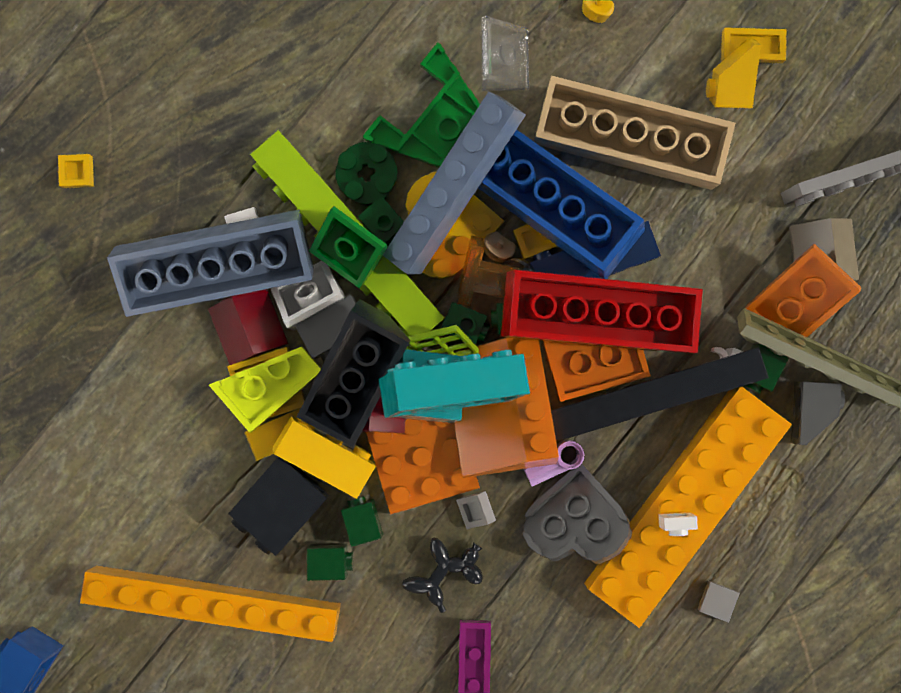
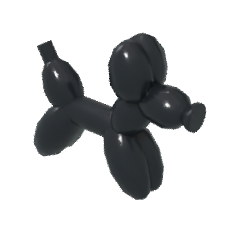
[402,537,483,613]

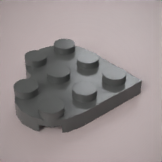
[523,464,632,564]

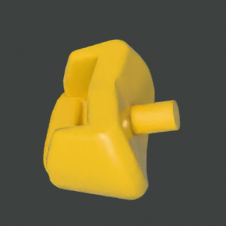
[582,0,614,23]

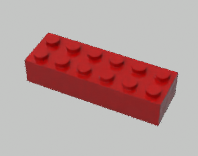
[501,270,703,353]

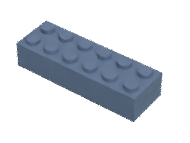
[107,209,314,317]

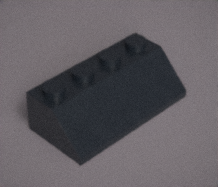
[297,299,410,447]

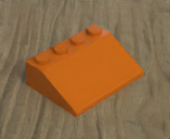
[454,337,559,478]

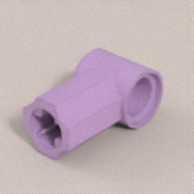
[524,440,584,486]

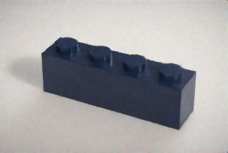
[530,221,661,279]

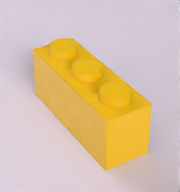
[272,416,376,499]

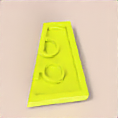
[209,347,321,433]

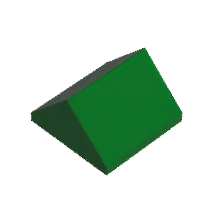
[309,206,388,289]

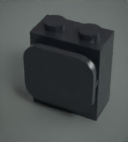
[228,457,330,556]

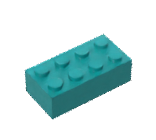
[379,350,530,418]

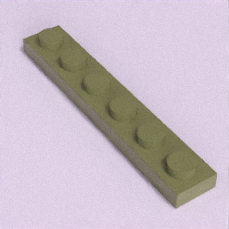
[737,308,901,409]

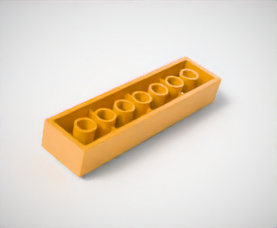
[584,386,792,628]

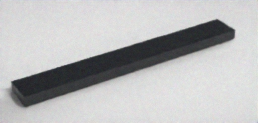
[551,347,769,442]

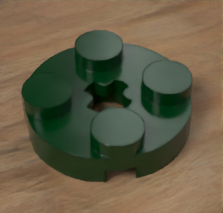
[335,142,398,205]

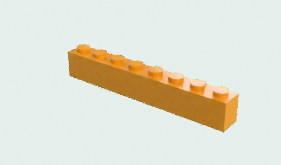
[80,565,341,642]

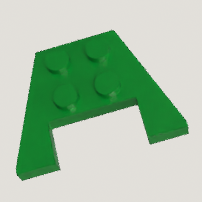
[362,42,480,168]

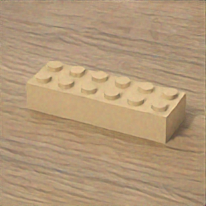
[534,76,736,190]

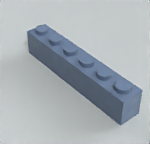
[383,91,526,274]

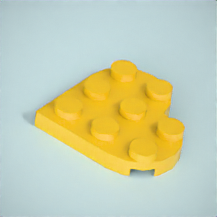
[406,172,504,279]

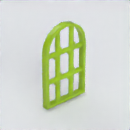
[406,325,479,356]

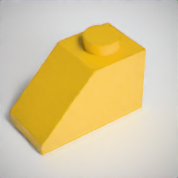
[706,39,761,108]

